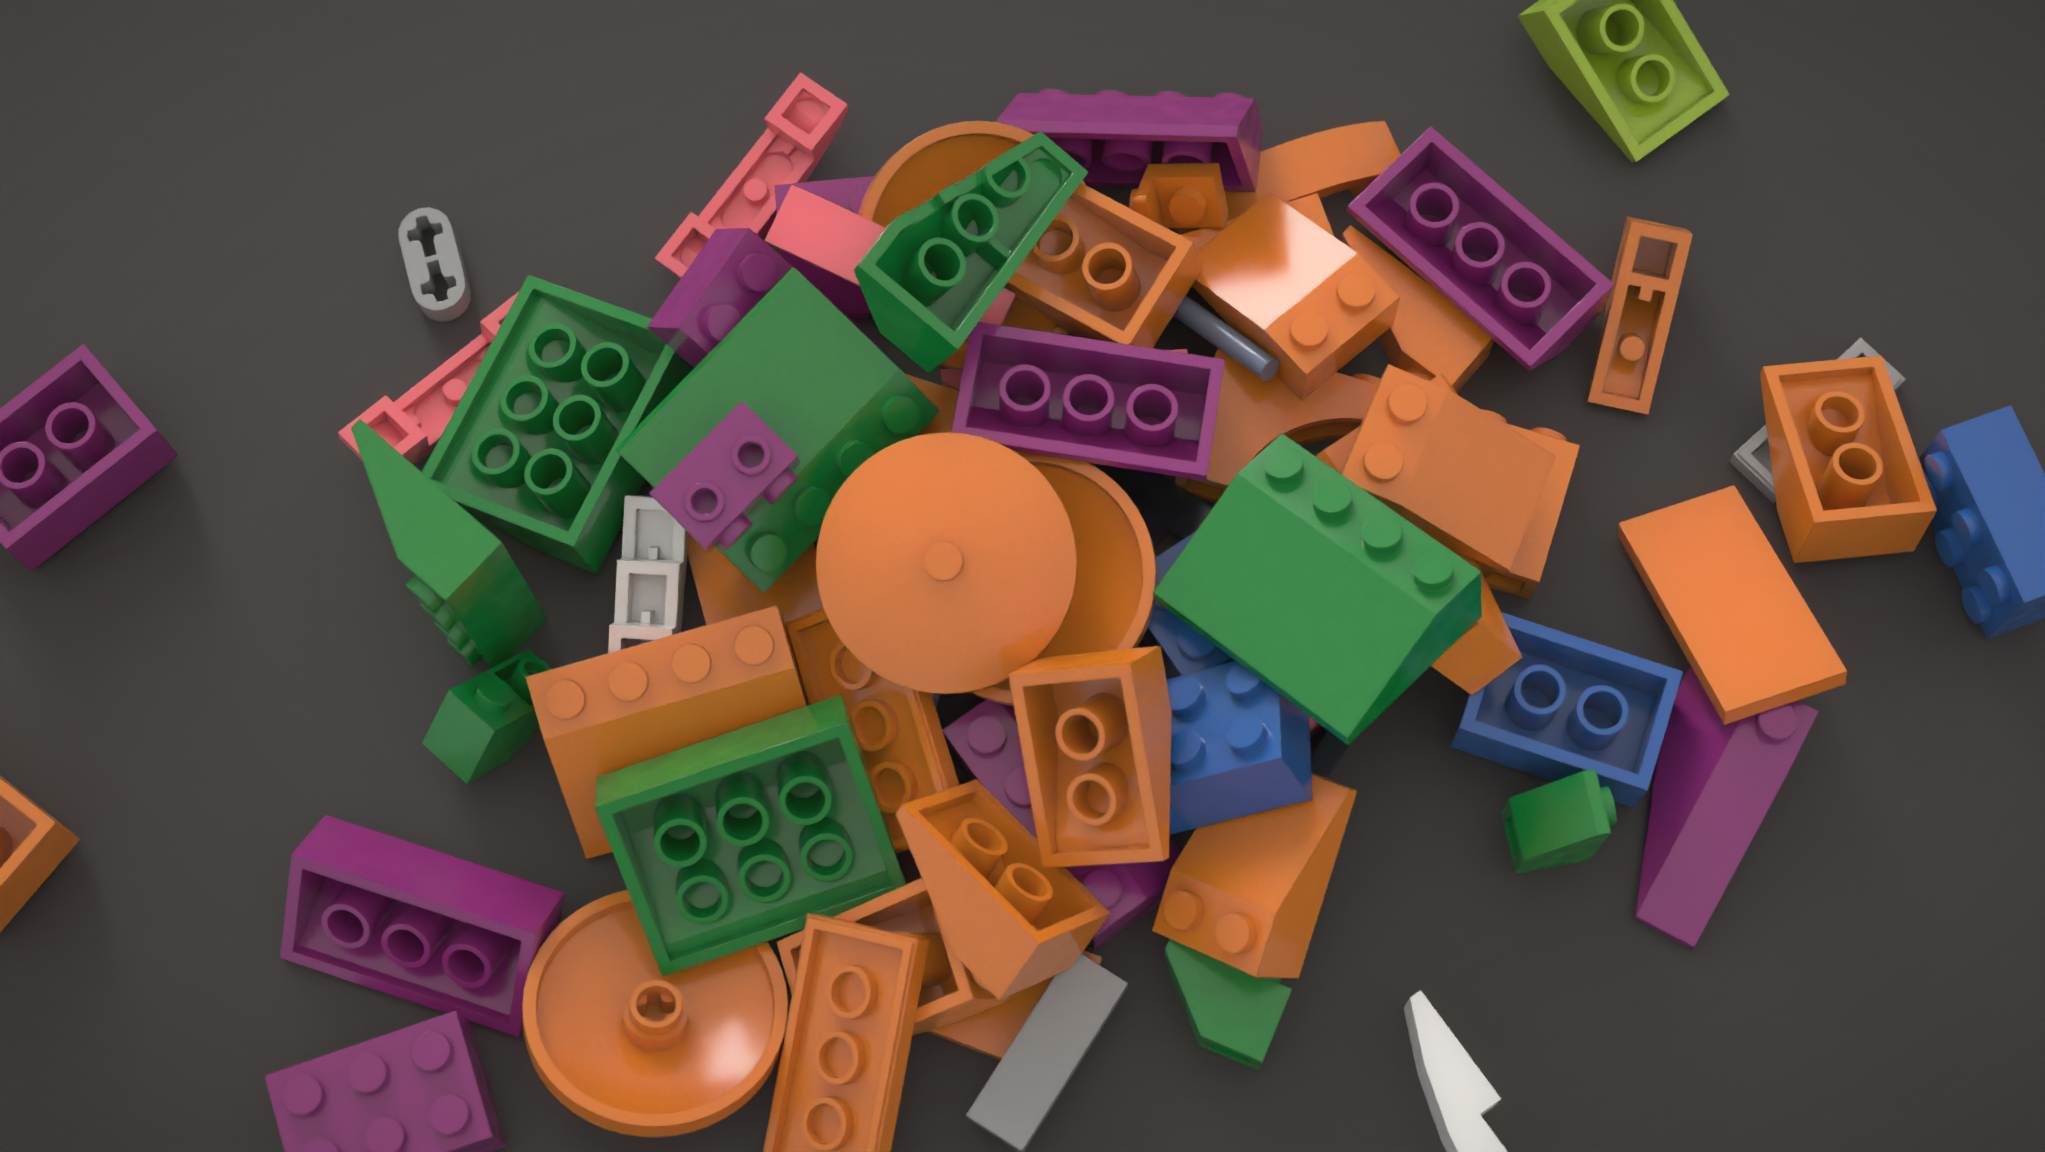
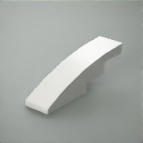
[608,495,688,653]
[1403,990,1508,1152]

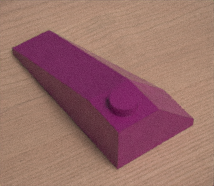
[1634,668,1819,949]

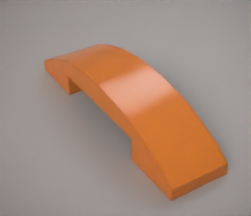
[1174,121,1401,235]

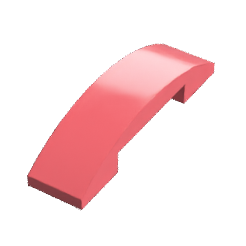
[654,72,849,279]
[764,185,1016,341]
[338,292,519,464]

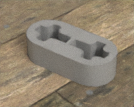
[398,207,471,322]

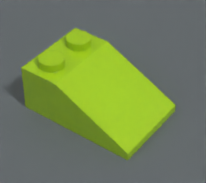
[1518,0,1730,162]

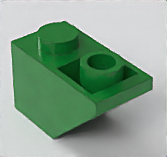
[422,649,552,784]
[1500,769,1616,874]
[1163,939,1292,1071]

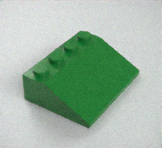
[615,267,940,593]
[422,275,694,574]
[351,419,548,668]
[1153,433,1482,745]
[595,694,907,977]

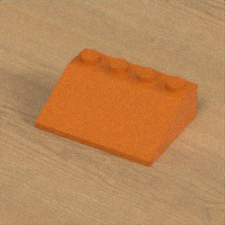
[526,605,808,859]

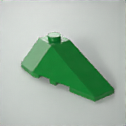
[853,131,1088,373]

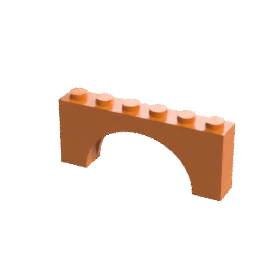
[1175,348,1580,600]

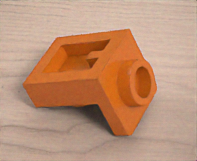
[1129,163,1229,228]

